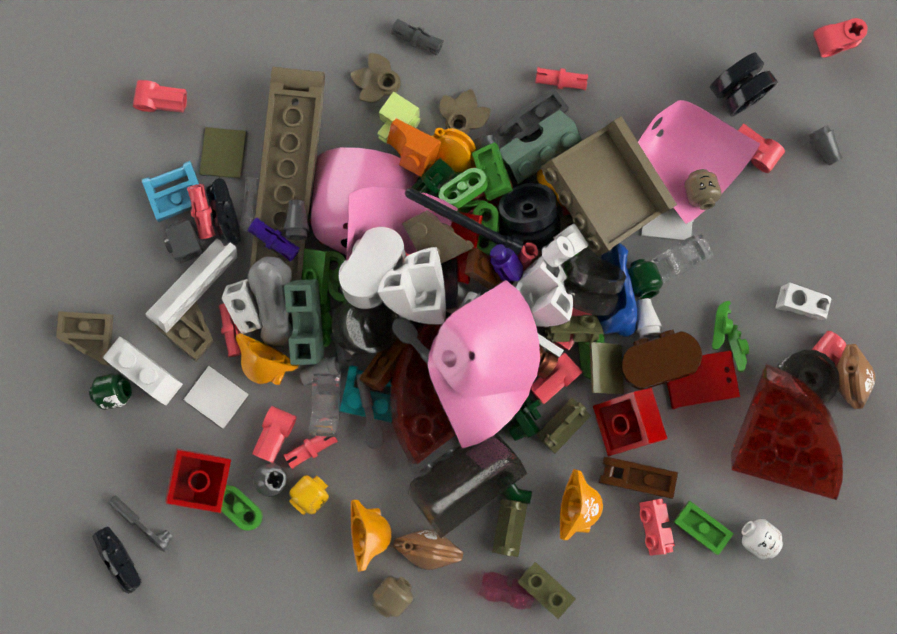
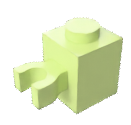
[377,92,421,144]

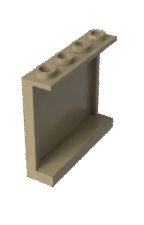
[541,116,677,257]

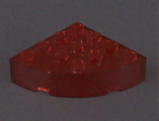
[390,319,470,464]
[731,364,843,500]

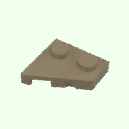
[402,210,474,264]
[156,301,214,361]
[56,311,113,366]

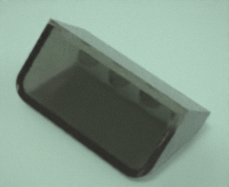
[408,433,527,538]

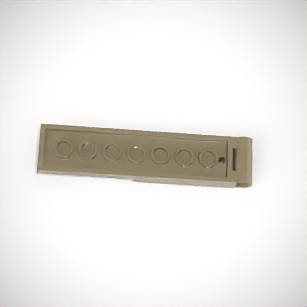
[249,67,325,297]

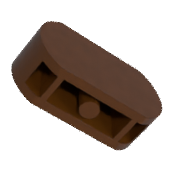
[622,330,702,390]

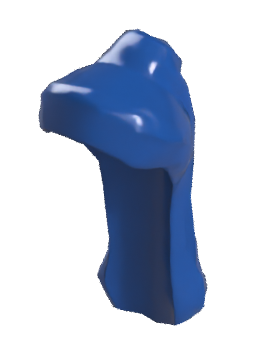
[596,243,637,337]

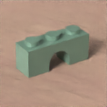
[499,110,582,184]
[284,279,324,365]

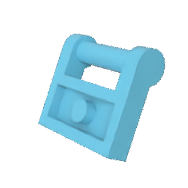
[142,161,199,222]

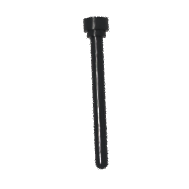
[405,188,524,256]

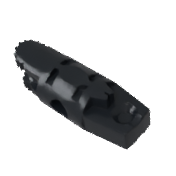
[206,178,241,246]
[92,526,142,594]

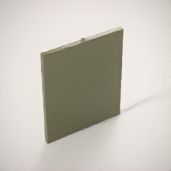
[199,127,246,179]
[590,342,624,395]

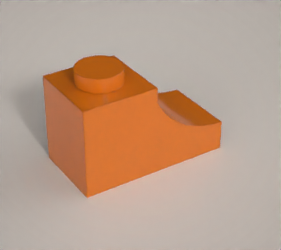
[387,118,441,177]

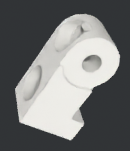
[542,223,589,267]
[222,279,262,334]
[775,283,832,320]

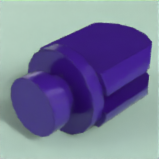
[490,244,523,282]

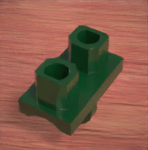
[411,158,458,198]
[509,396,542,441]

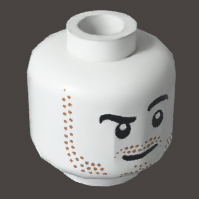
[742,519,783,559]

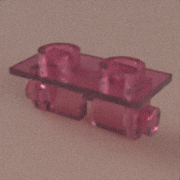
[478,571,535,610]

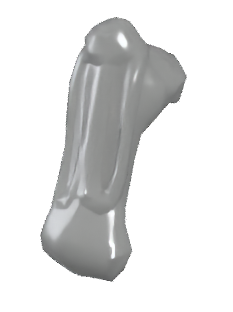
[248,256,293,347]

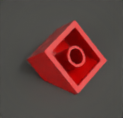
[593,388,668,457]
[165,448,232,513]

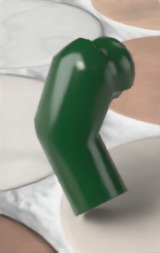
[498,472,532,504]

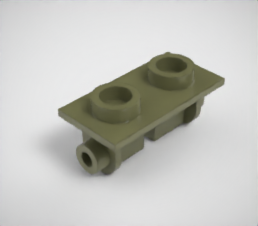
[545,315,604,342]
[536,398,591,454]
[492,499,527,557]
[518,562,576,619]

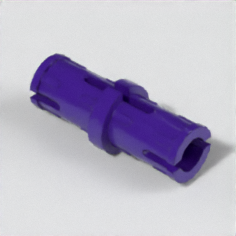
[247,217,300,262]

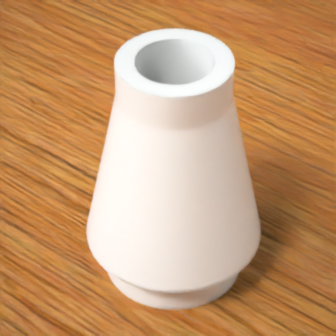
[636,298,662,339]

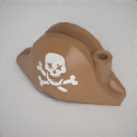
[834,344,876,409]
[393,529,464,570]

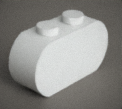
[339,227,406,309]
[103,336,183,405]

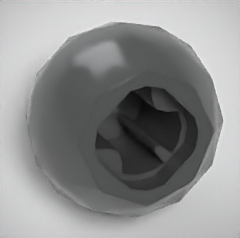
[253,463,287,497]

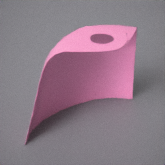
[638,101,760,224]
[311,147,419,255]
[347,187,458,261]
[433,280,540,397]
[428,335,532,448]

